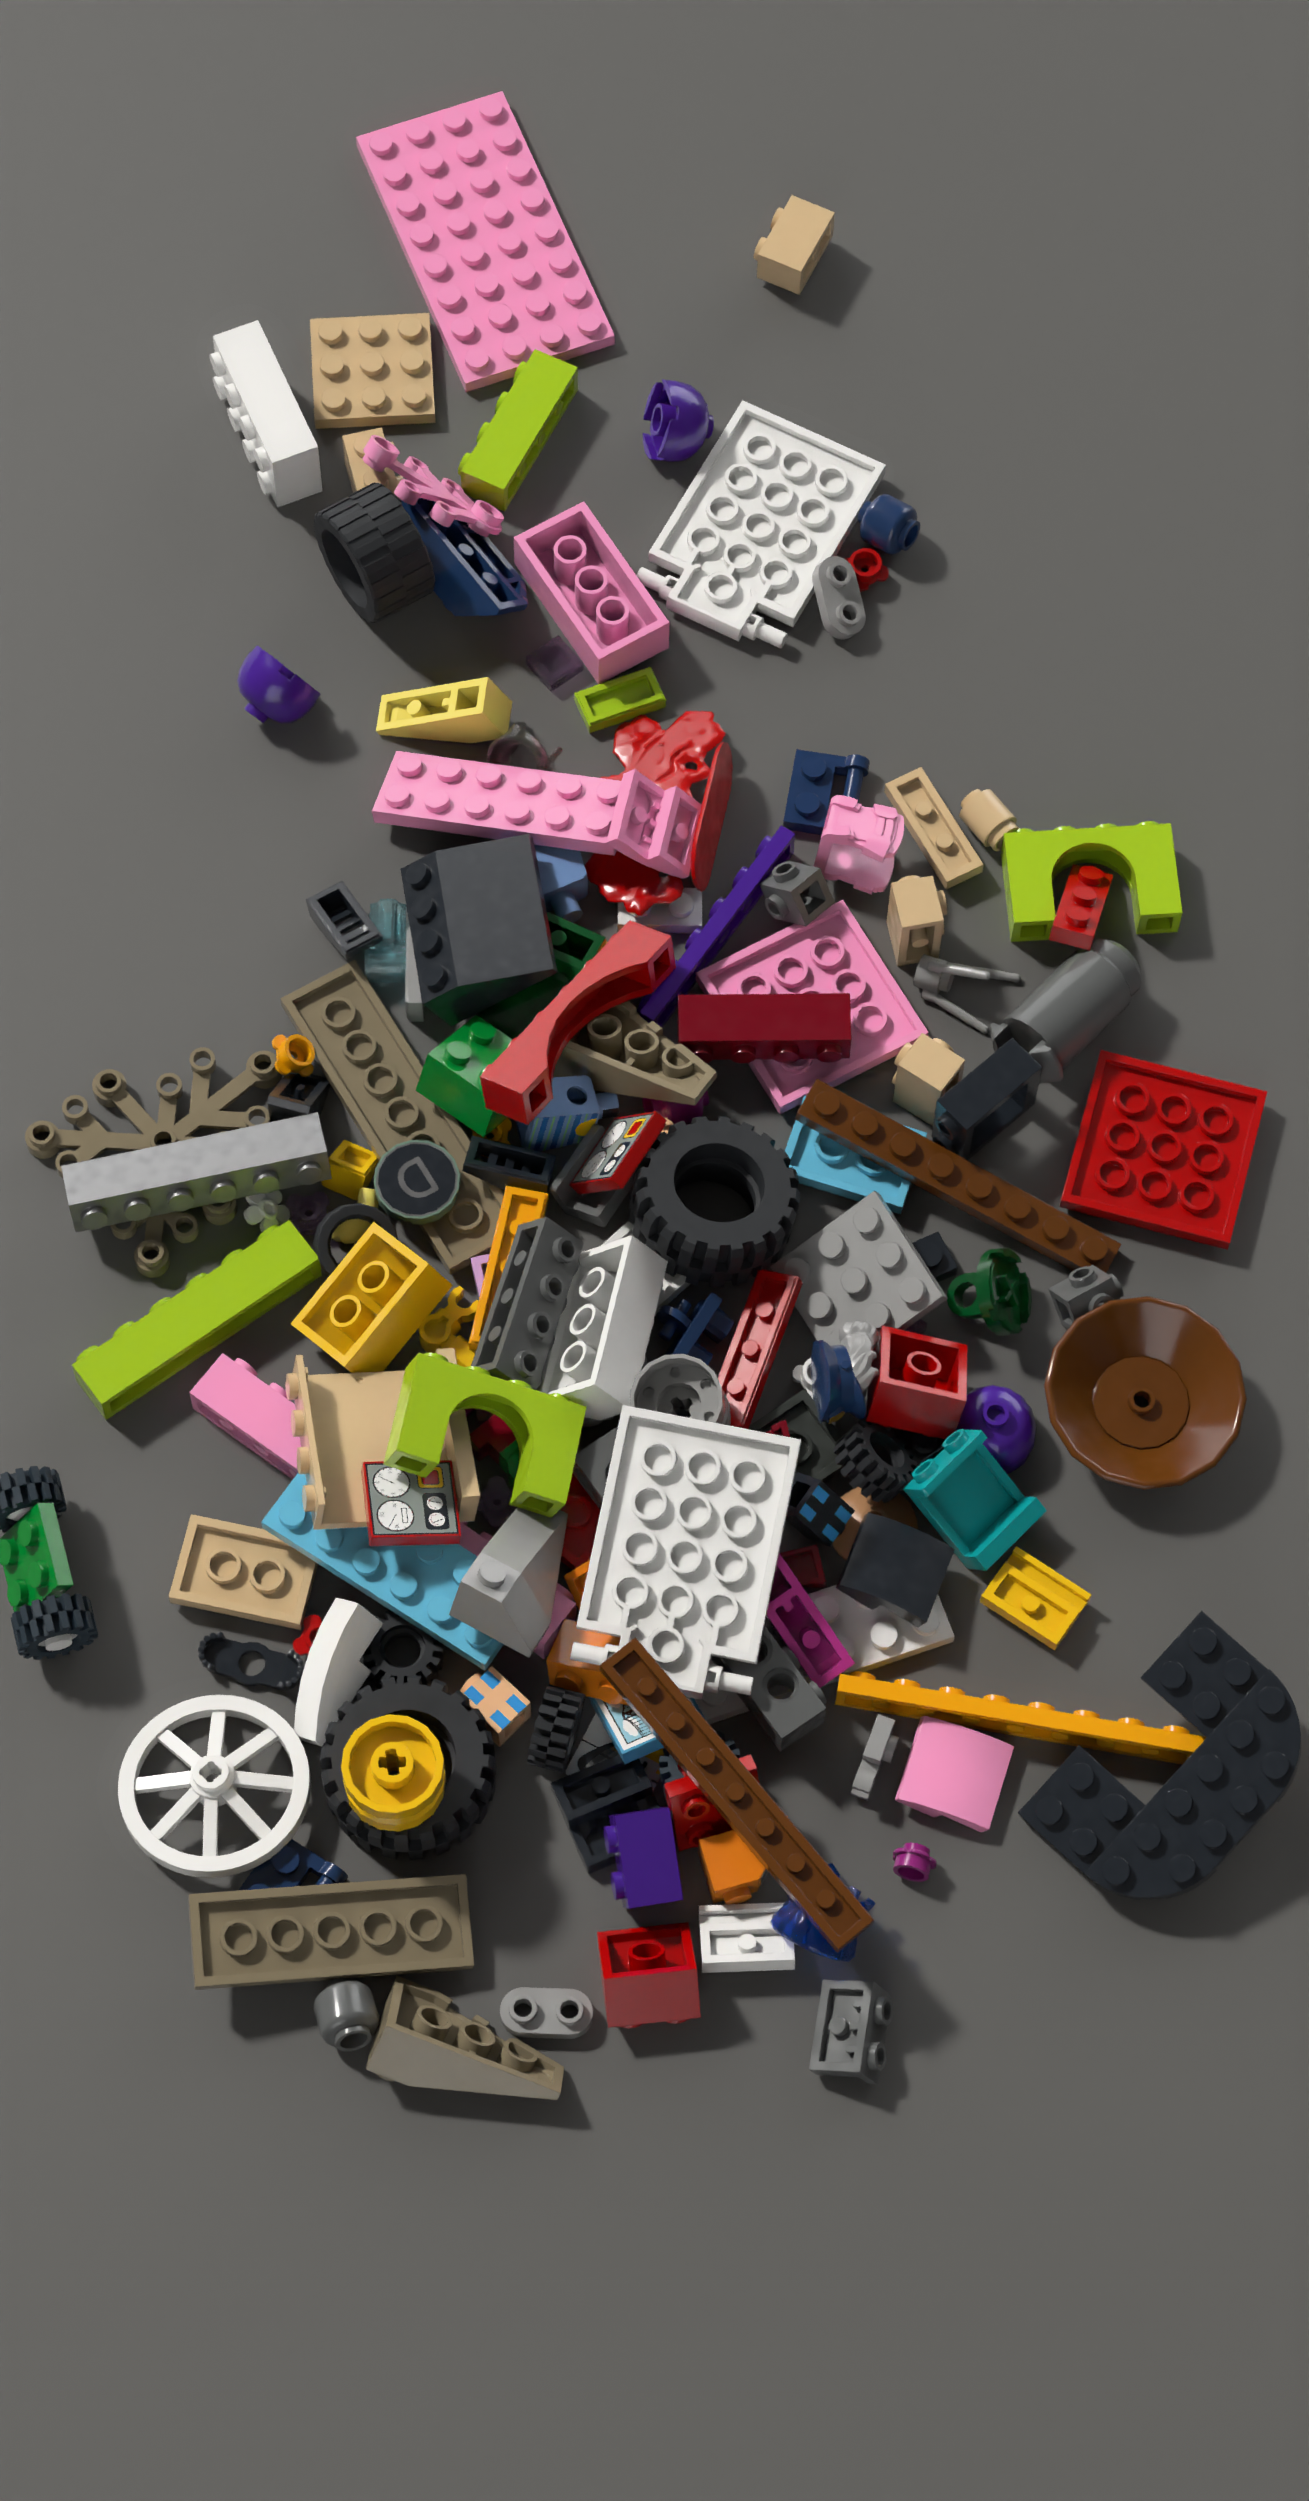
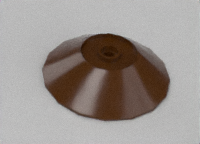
[1044,1296,1247,1490]

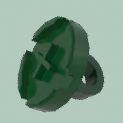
[947,1248,1032,1335]

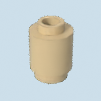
[959,789,1020,851]

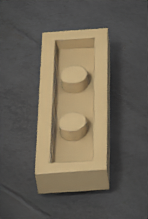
[884,767,984,889]

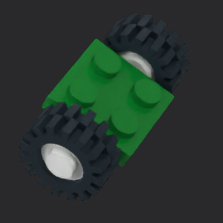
[0,1466,98,1660]

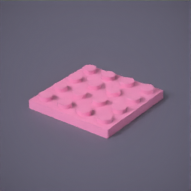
[696,900,929,1114]

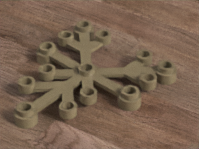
[25,1047,281,1278]

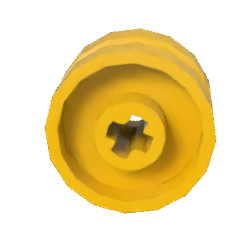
[341,1714,446,1832]

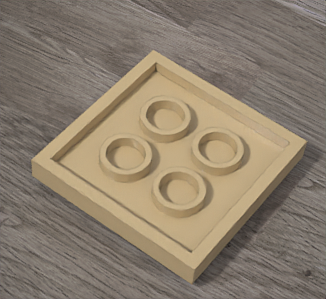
[310,313,436,429]

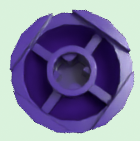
[643,379,714,462]
[237,645,321,724]
[956,1385,1037,1474]

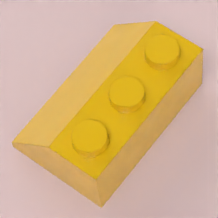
[291,1222,453,1373]

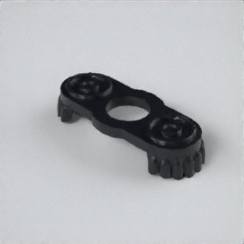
[198,1632,304,1690]

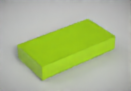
[574,667,666,734]

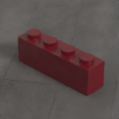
[678,993,852,1063]

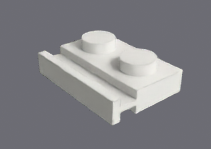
[699,1902,795,1973]

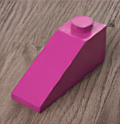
[766,1553,855,1688]

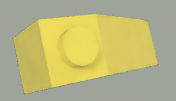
[376,677,512,743]

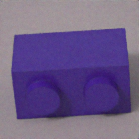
[604,1807,683,1909]

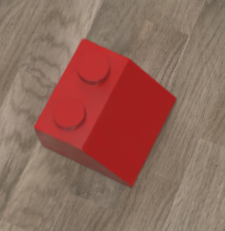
[597,1922,701,2029]

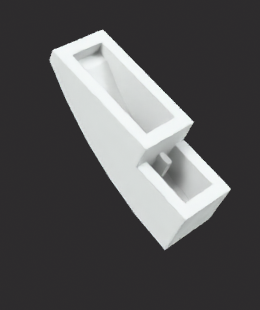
[294,1598,383,1747]

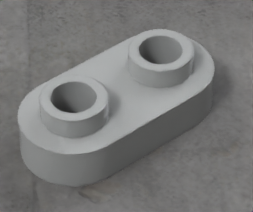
[812,556,866,640]
[500,1987,593,2039]

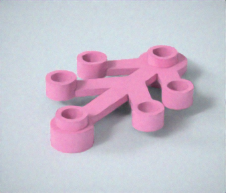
[363,435,504,537]

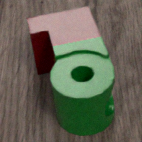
[469,1414,519,1490]

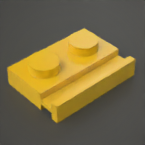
[980,1546,1092,1651]

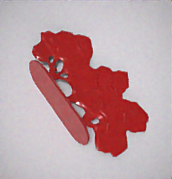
[584,711,733,916]

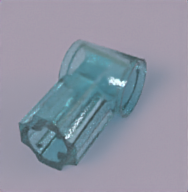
[365,899,407,983]

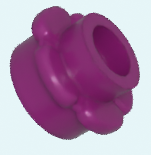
[893,1842,937,1882]

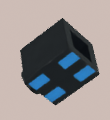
[786,1472,855,1547]

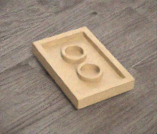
[169,1514,318,1630]

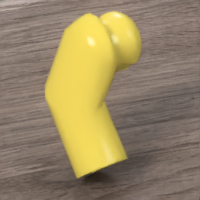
[332,1188,379,1244]

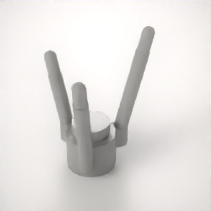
[913,954,1021,1034]

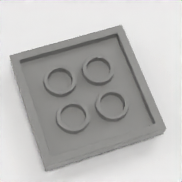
[771,1191,948,1351]

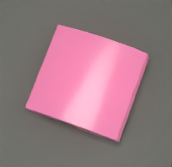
[606,769,702,879]
[895,1716,1014,1832]

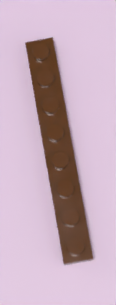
[795,1079,1121,1273]
[599,1637,874,1953]

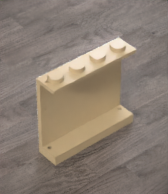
[285,1348,480,1530]

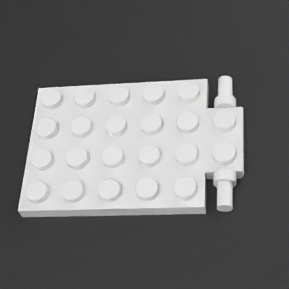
[636,400,886,649]
[570,1405,801,1700]

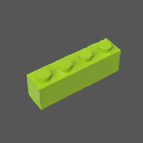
[458,349,578,512]

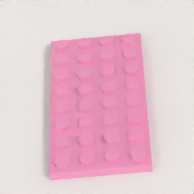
[356,91,615,392]

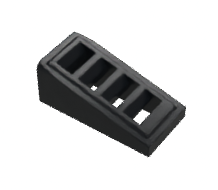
[306,881,384,960]
[462,1136,556,1193]

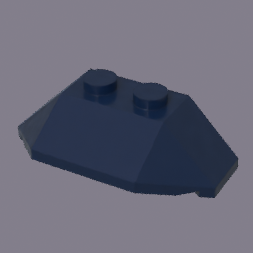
[401,498,528,616]

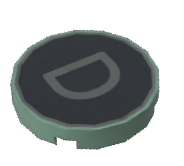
[374,1140,460,1225]

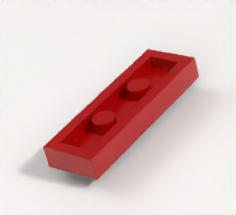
[1049,864,1113,951]

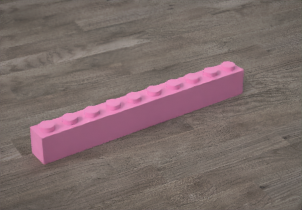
[189,1353,577,1659]

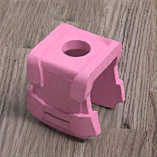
[814,795,904,895]

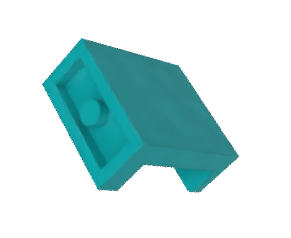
[903,1429,1047,1571]

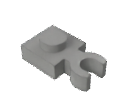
[851,1714,900,1801]

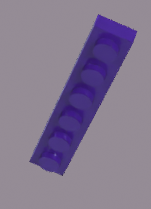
[637,825,795,1027]

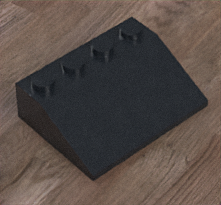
[400,834,558,1026]

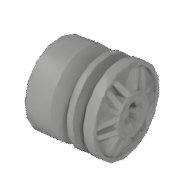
[630,1354,731,1426]

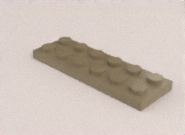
[188,1874,474,1990]

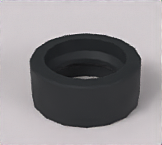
[313,1203,398,1276]

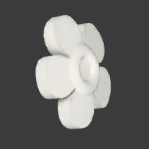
[244,1190,290,1232]

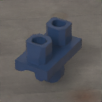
[656,1292,735,1365]

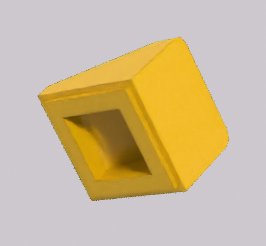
[321,1140,379,1200]

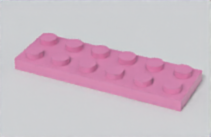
[372,751,622,856]

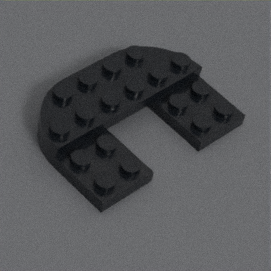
[1018,1610,1301,1900]

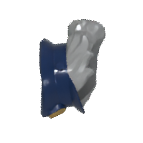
[811,1321,879,1424]

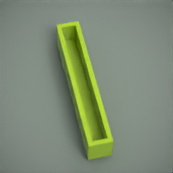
[72,1220,322,1420]

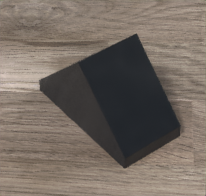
[267,1072,331,1122]

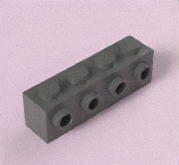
[471,1217,584,1390]

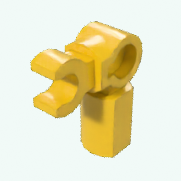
[419,1286,478,1367]

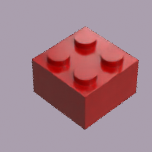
[866,1325,968,1439]

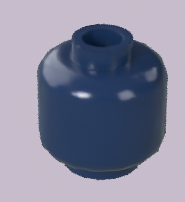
[857,494,921,555]

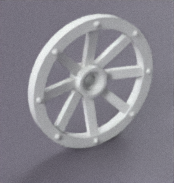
[118,1695,311,1878]

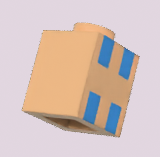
[460,1666,531,1747]

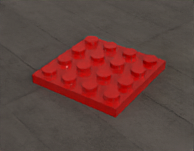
[1059,1050,1268,1250]

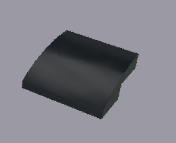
[836,1513,955,1627]
[551,1755,660,1874]

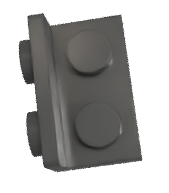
[809,1979,893,2084]

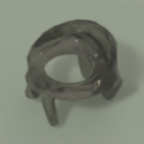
[486,721,563,772]

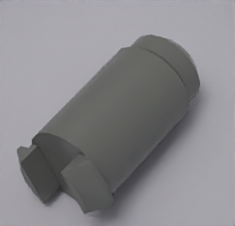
[990,938,1142,1084]

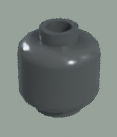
[314,1978,379,2051]

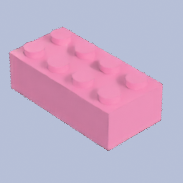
[514,501,670,684]

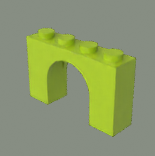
[1001,821,1183,942]
[383,1352,587,1518]

